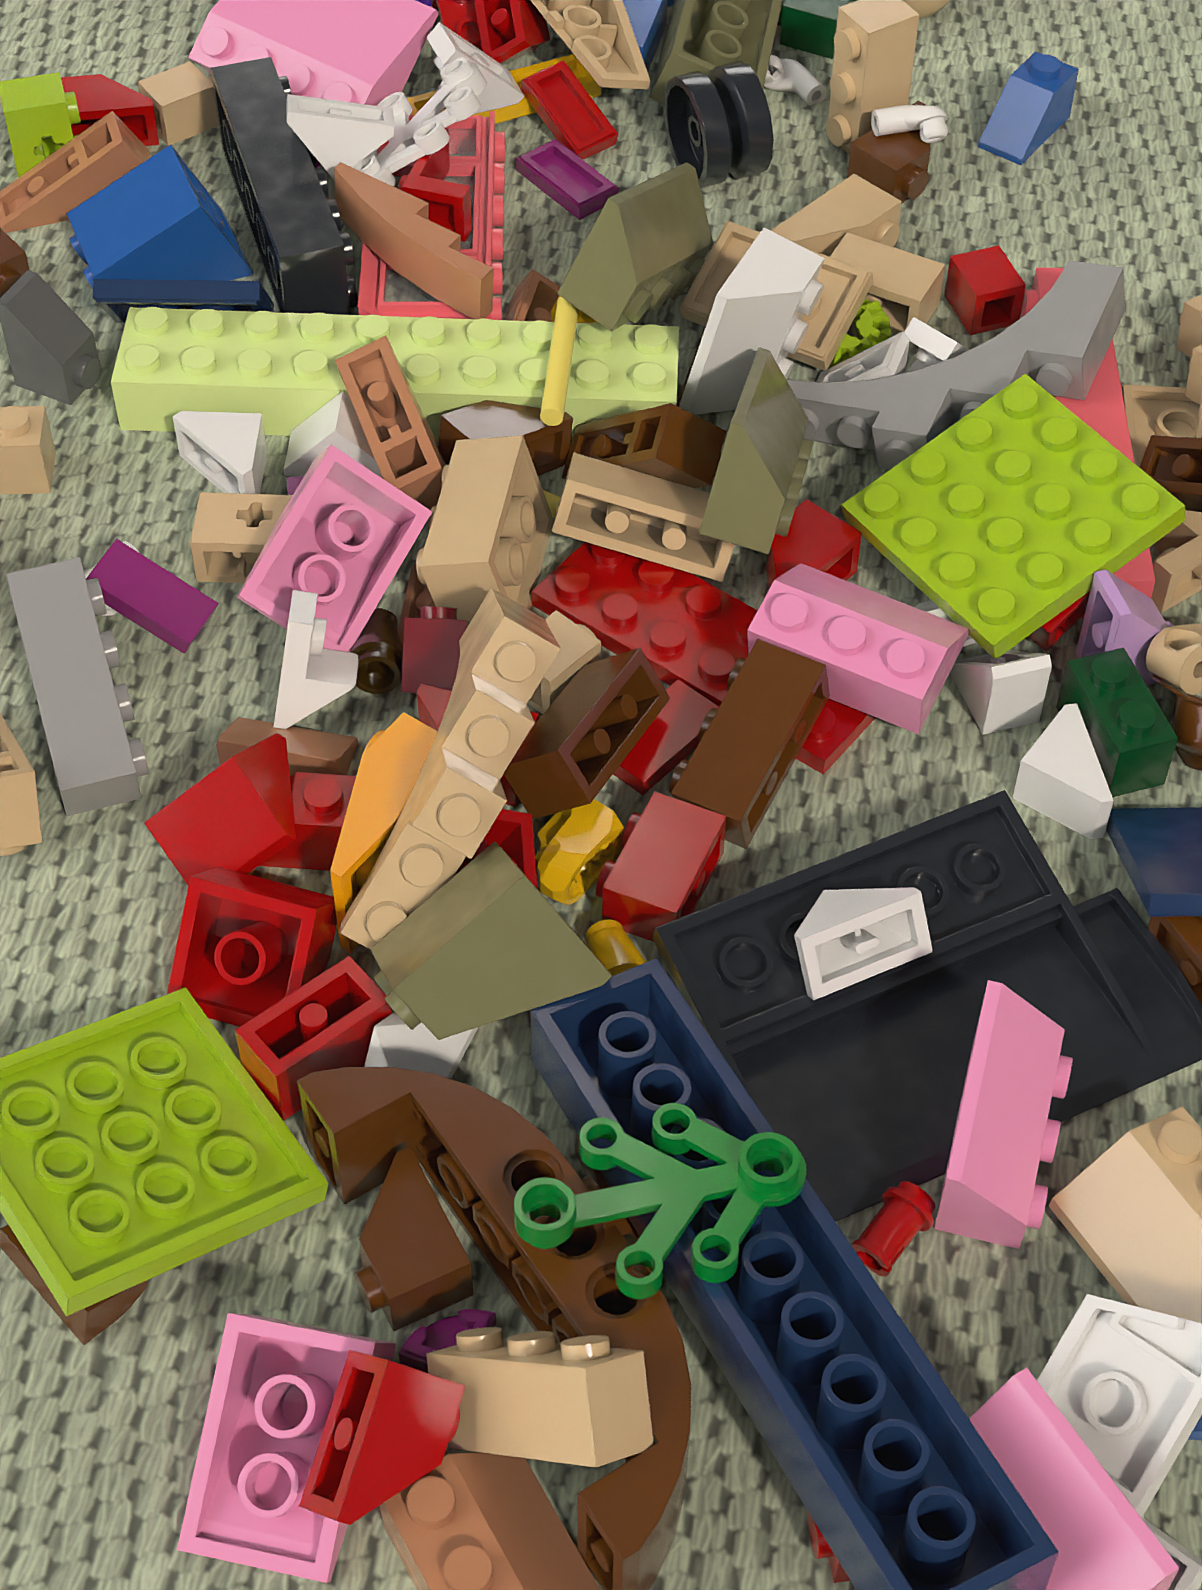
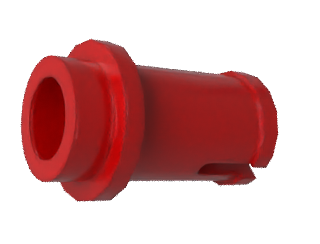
[851,1181,936,1277]

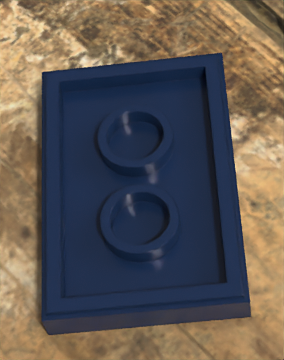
[93,279,275,323]
[1106,807,1202,917]

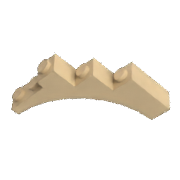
[340,588,561,949]

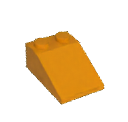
[330,712,438,953]

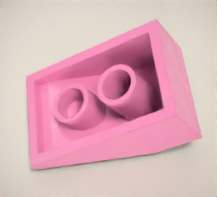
[237,445,432,652]
[177,1313,396,1583]

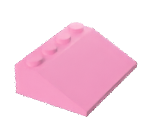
[188,0,439,106]

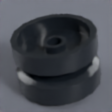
[663,61,774,189]

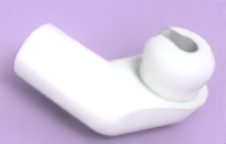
[764,55,827,106]
[871,105,948,143]

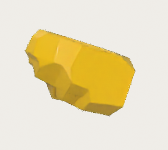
[535,799,624,905]

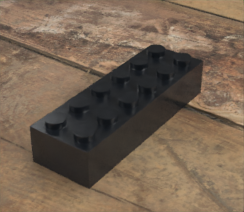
[211,57,358,315]

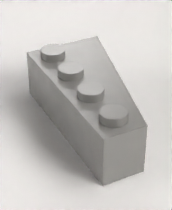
[6,557,149,816]

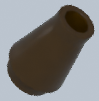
[350,608,403,694]

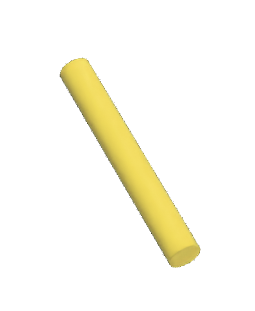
[540,296,579,426]

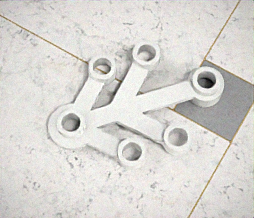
[352,57,487,187]

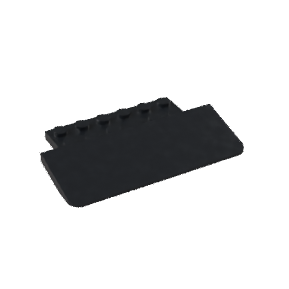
[652,790,1202,1222]

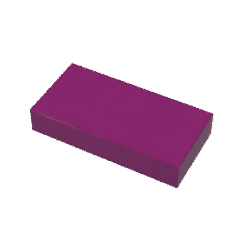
[516,139,619,220]
[86,538,219,653]

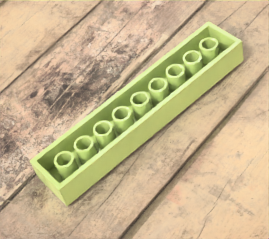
[111,307,679,446]

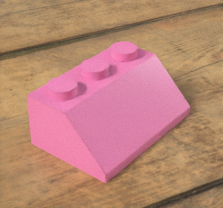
[747,563,969,734]
[934,980,1073,1249]
[969,1368,1179,1590]

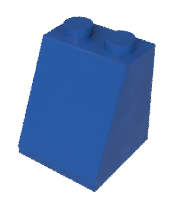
[66,144,254,288]

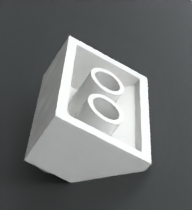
[679,227,824,415]

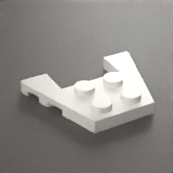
[1037,1294,1202,1590]

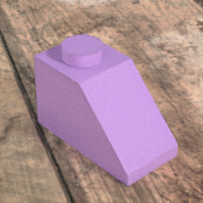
[1076,570,1173,685]

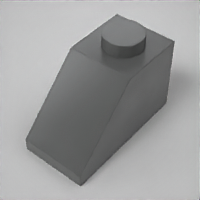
[0,270,101,405]

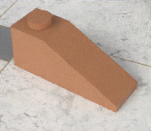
[0,111,151,233]
[335,336,447,510]

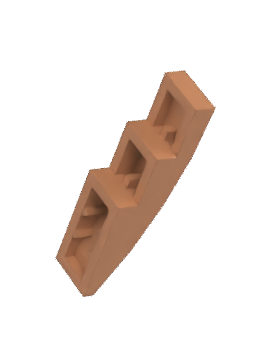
[334,162,494,319]

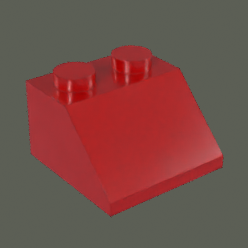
[167,867,337,1027]

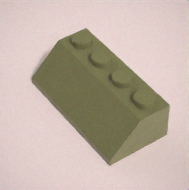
[649,0,782,105]
[557,162,713,332]
[699,347,814,554]

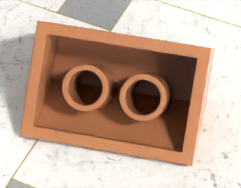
[380,1452,600,1590]

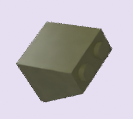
[370,841,613,1040]

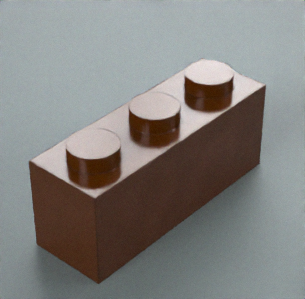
[669,639,830,849]
[504,648,671,819]

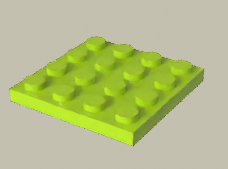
[841,374,1186,660]
[0,988,329,1316]

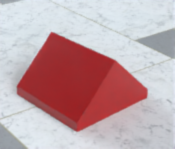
[144,733,296,885]

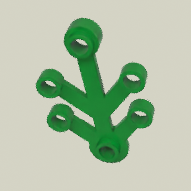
[514,1103,806,1299]

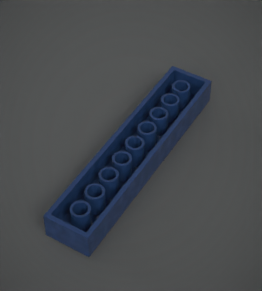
[531,958,1059,1590]

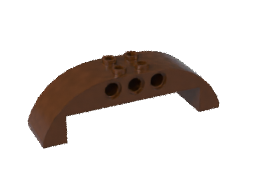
[297,1067,691,1590]

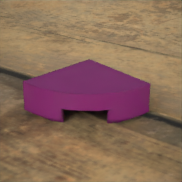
[398,1309,496,1373]

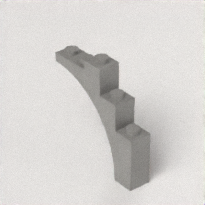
[787,261,1125,470]

